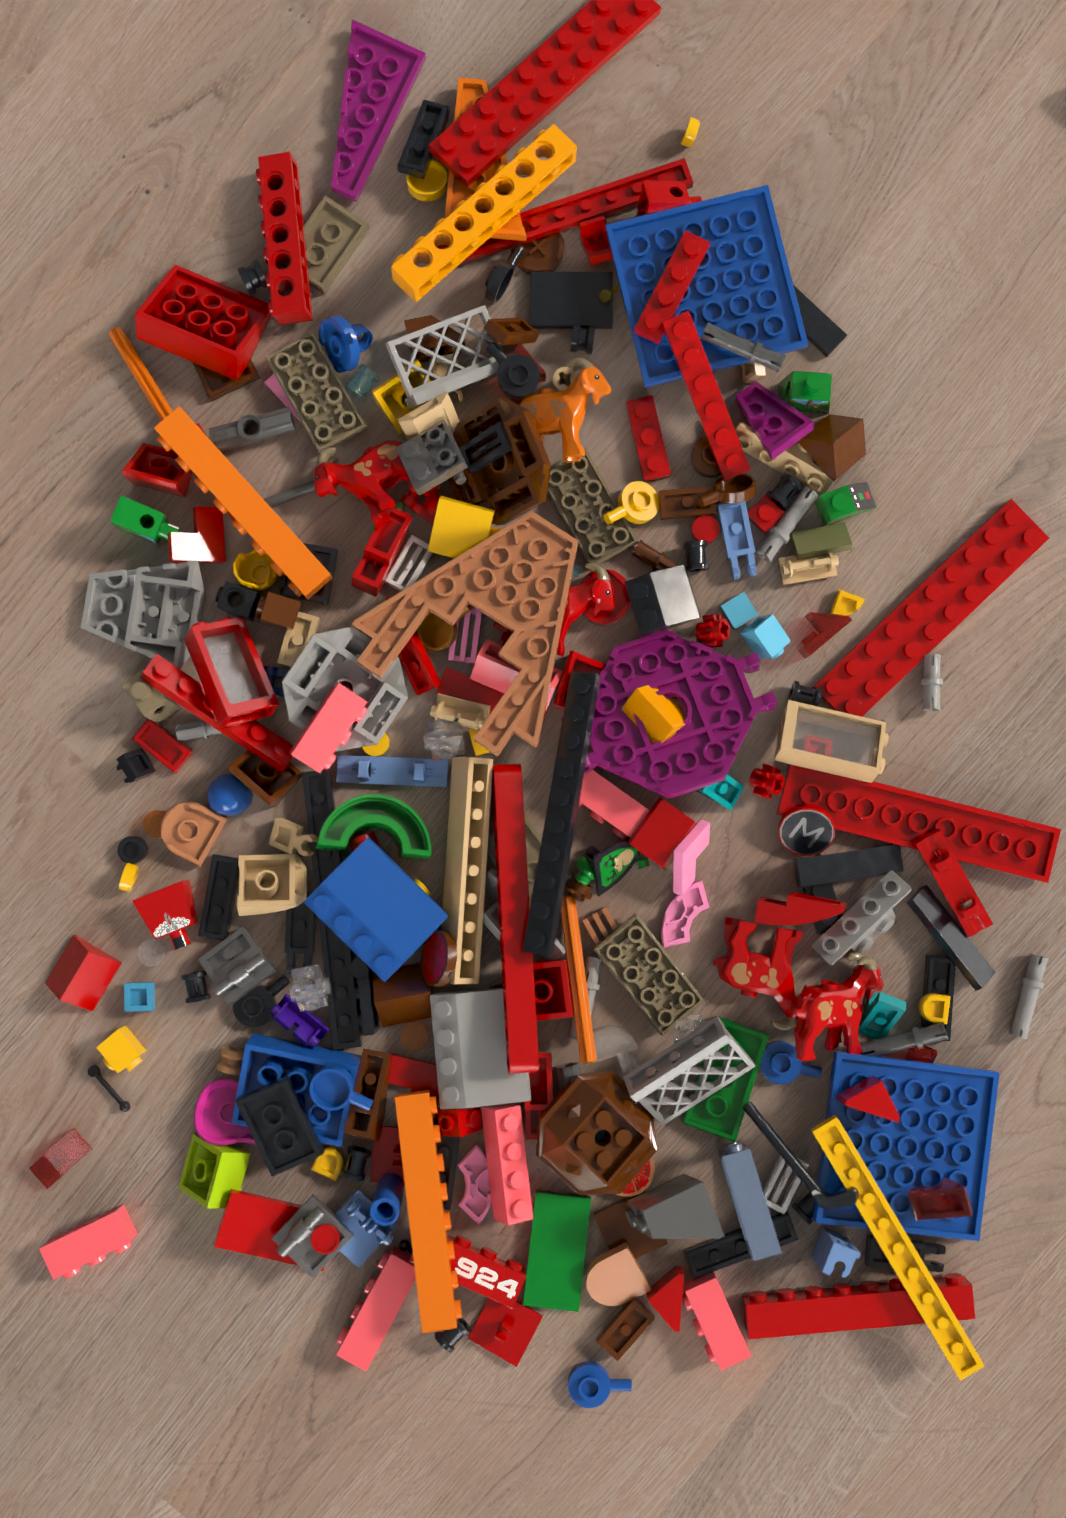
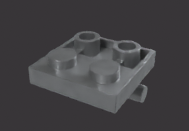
[396,419,468,496]
[198,926,277,1005]
[272,1194,354,1279]

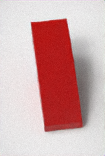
[351,507,413,597]
[754,891,847,925]
[525,1052,553,1140]

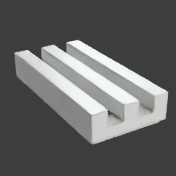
[384,534,434,592]
[763,1155,809,1214]

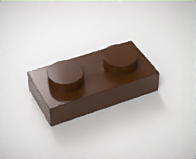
[484,317,540,346]
[658,486,716,520]
[596,1298,655,1361]

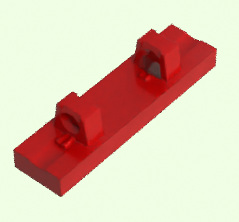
[913,828,993,938]

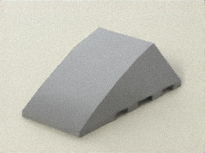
[81,560,205,669]

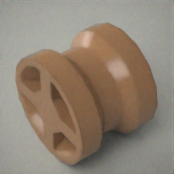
[216,1045,245,1075]

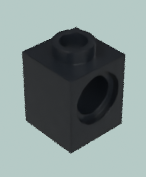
[216,581,262,622]

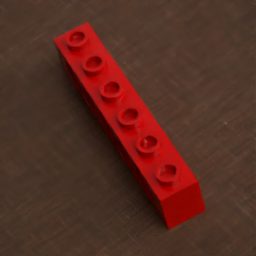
[256,151,313,326]

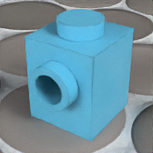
[740,614,791,660]

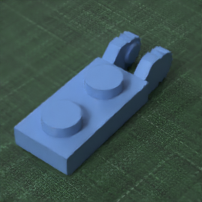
[716,501,757,580]

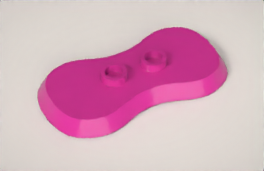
[194,1078,256,1145]

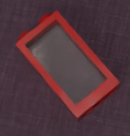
[184,617,279,728]

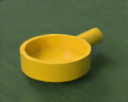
[406,160,448,202]
[603,481,660,524]

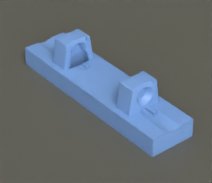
[336,755,449,787]

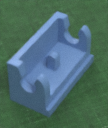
[811,1226,861,1278]

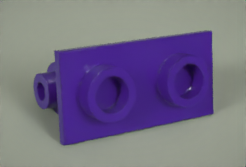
[270,993,329,1049]

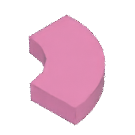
[660,880,709,948]
[457,1143,492,1225]

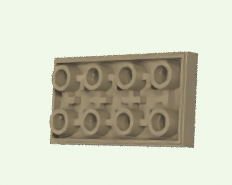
[265,331,368,454]
[547,447,639,565]
[592,913,705,1036]

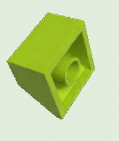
[178,1133,250,1208]

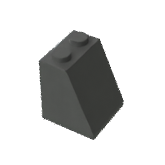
[625,1174,724,1239]

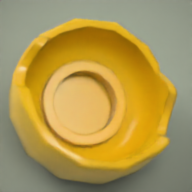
[233,549,278,591]

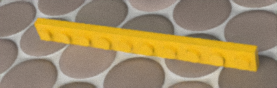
[810,1115,985,1381]

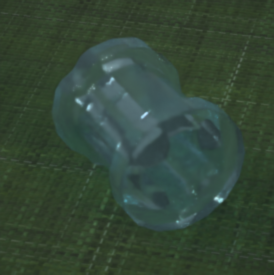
[344,364,380,401]

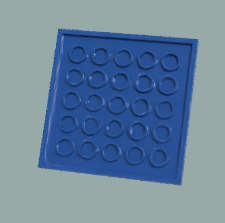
[605,185,808,388]
[813,1051,1000,1241]

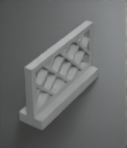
[385,305,509,410]
[623,1016,755,1126]

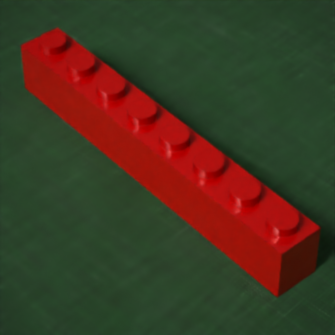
[742,1273,976,1340]

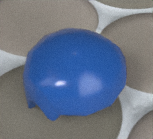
[207,774,253,815]

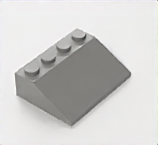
[430,988,531,1109]

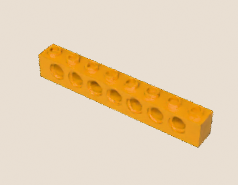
[391,124,577,303]

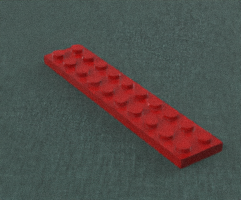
[429,0,661,188]
[812,499,1049,717]
[776,764,1061,883]

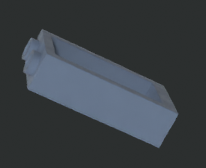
[718,1141,782,1261]

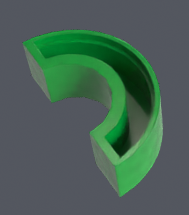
[315,794,431,861]

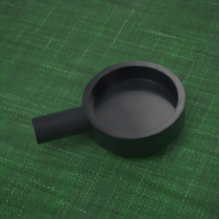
[485,245,525,303]
[486,342,540,399]
[233,975,291,1027]

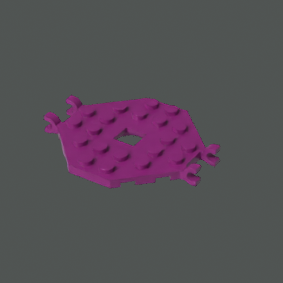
[561,629,777,799]

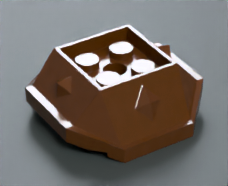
[448,397,551,525]
[536,1069,657,1195]

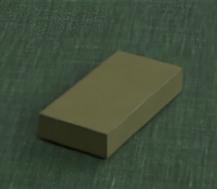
[790,522,852,560]

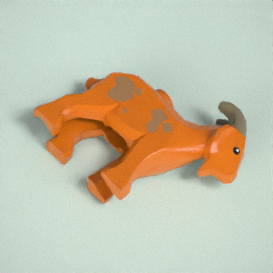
[519,357,611,463]

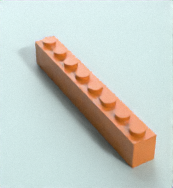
[154,406,333,600]
[395,1090,462,1333]

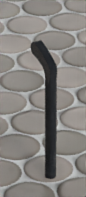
[742,1101,859,1209]

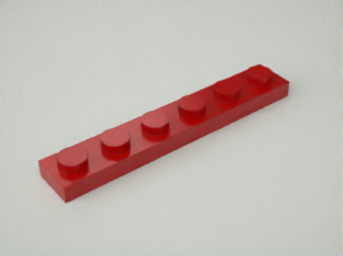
[661,311,751,481]
[139,654,293,773]

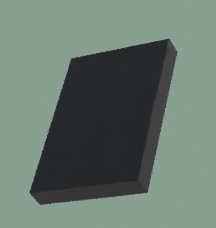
[531,272,613,329]
[235,1076,324,1177]

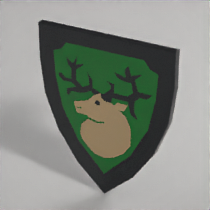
[586,841,641,896]

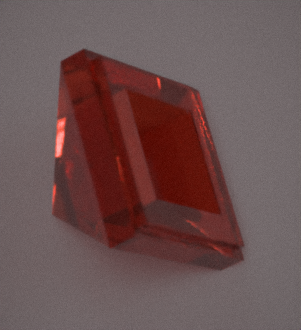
[904,1045,937,1063]

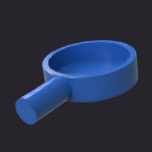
[760,1040,822,1084]
[309,1065,373,1111]
[568,1361,632,1408]

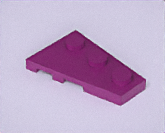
[736,381,814,460]

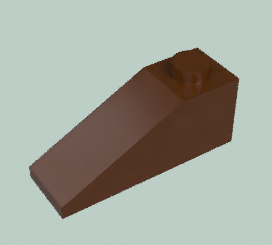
[344,1048,391,1142]

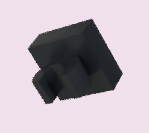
[116,748,156,783]

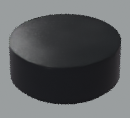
[117,836,148,864]

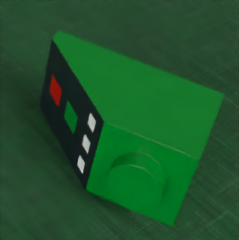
[815,482,876,526]

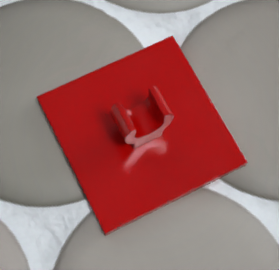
[370,1126,405,1184]
[468,1298,543,1367]

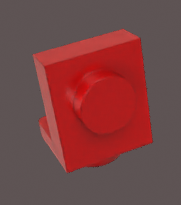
[579,216,612,266]
[437,1107,482,1137]

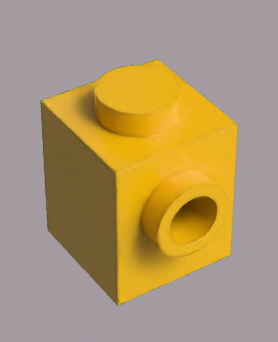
[96,1025,147,1073]

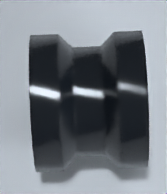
[238,260,267,295]
[570,324,595,355]

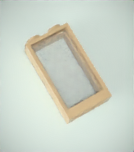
[774,700,889,783]

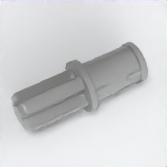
[175,719,222,741]

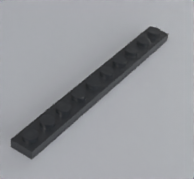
[522,671,601,957]
[302,769,363,1050]

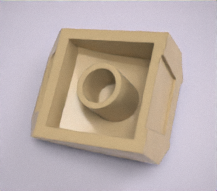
[398,392,459,441]
[237,854,307,916]

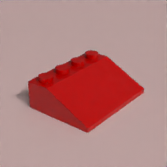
[135,265,271,381]

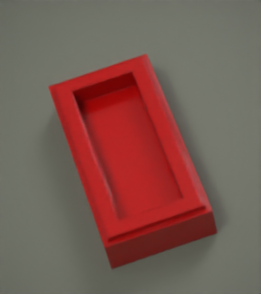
[132,719,193,773]

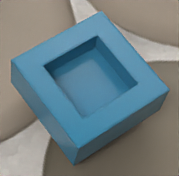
[124,982,155,1012]

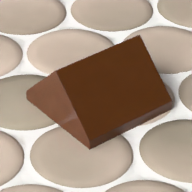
[798,414,866,482]
[227,751,302,806]
[372,963,433,1027]

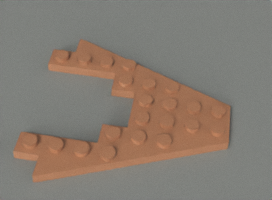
[352,511,578,756]

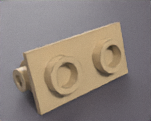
[778,553,839,585]
[430,693,491,730]

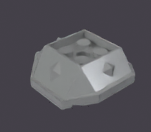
[281,626,408,751]

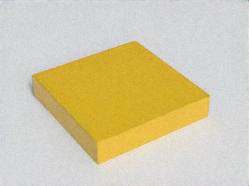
[428,496,495,558]

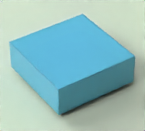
[720,592,758,630]

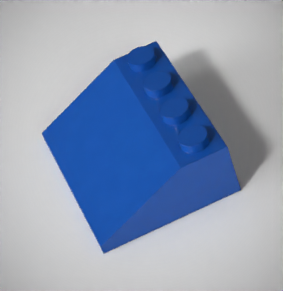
[304,837,449,982]
[231,1033,362,1147]

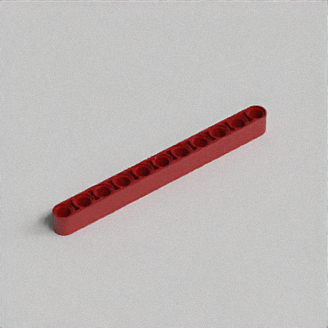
[492,763,539,1074]

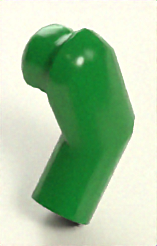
[575,856,595,886]

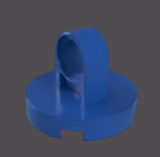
[318,315,373,373]

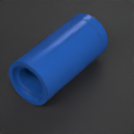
[370,1174,405,1226]

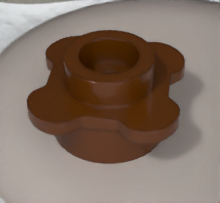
[565,878,593,901]

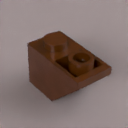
[404,315,466,362]
[255,592,301,631]

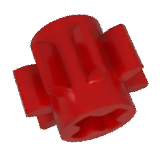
[695,614,730,648]
[749,763,784,800]

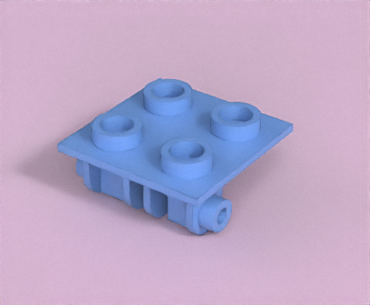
[334,1190,398,1268]

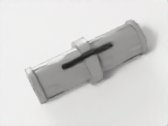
[921,654,943,711]

